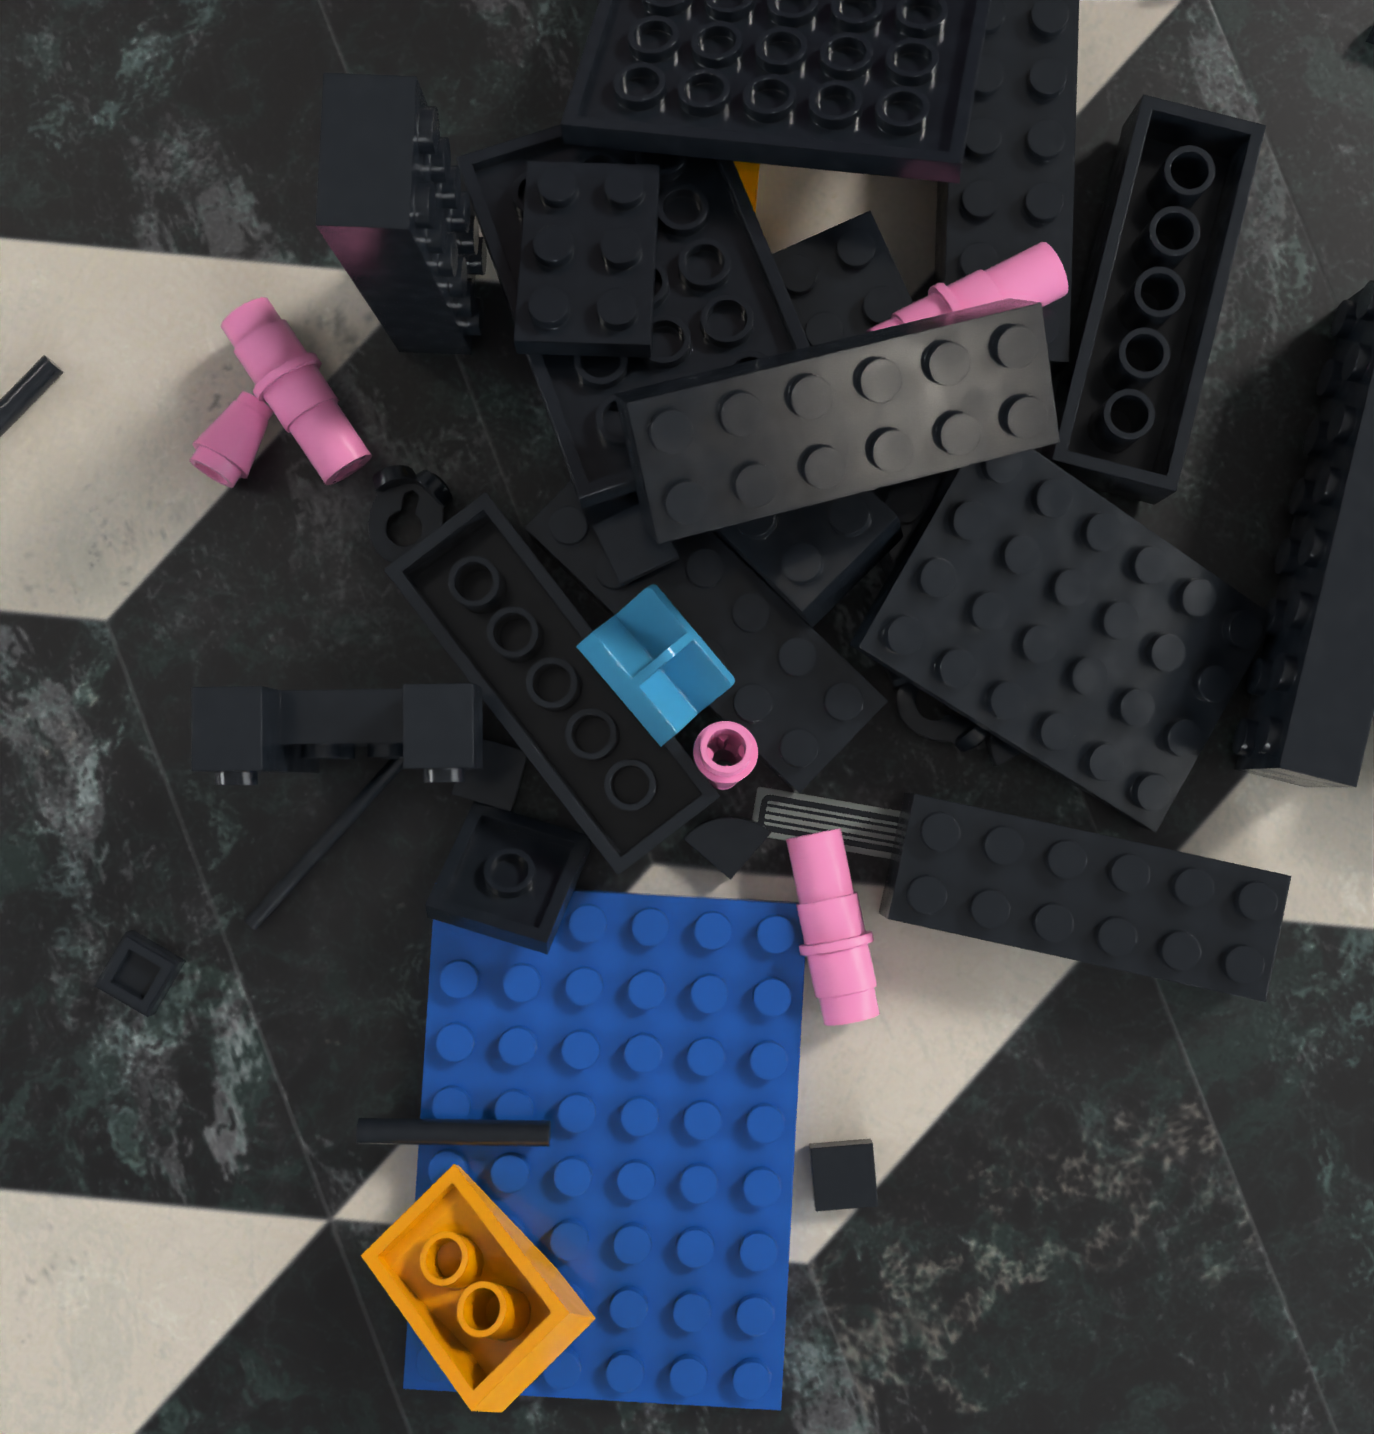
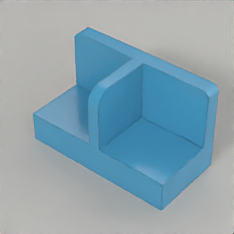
[576,584,735,746]

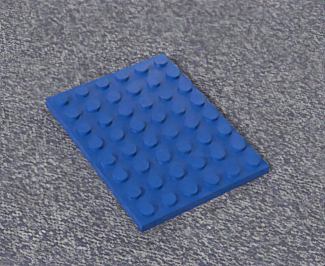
[403,889,805,1411]

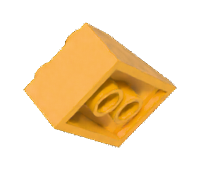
[361,1164,596,1413]

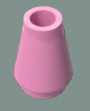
[190,391,274,488]
[693,721,758,790]

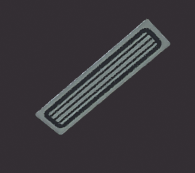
[752,787,900,859]

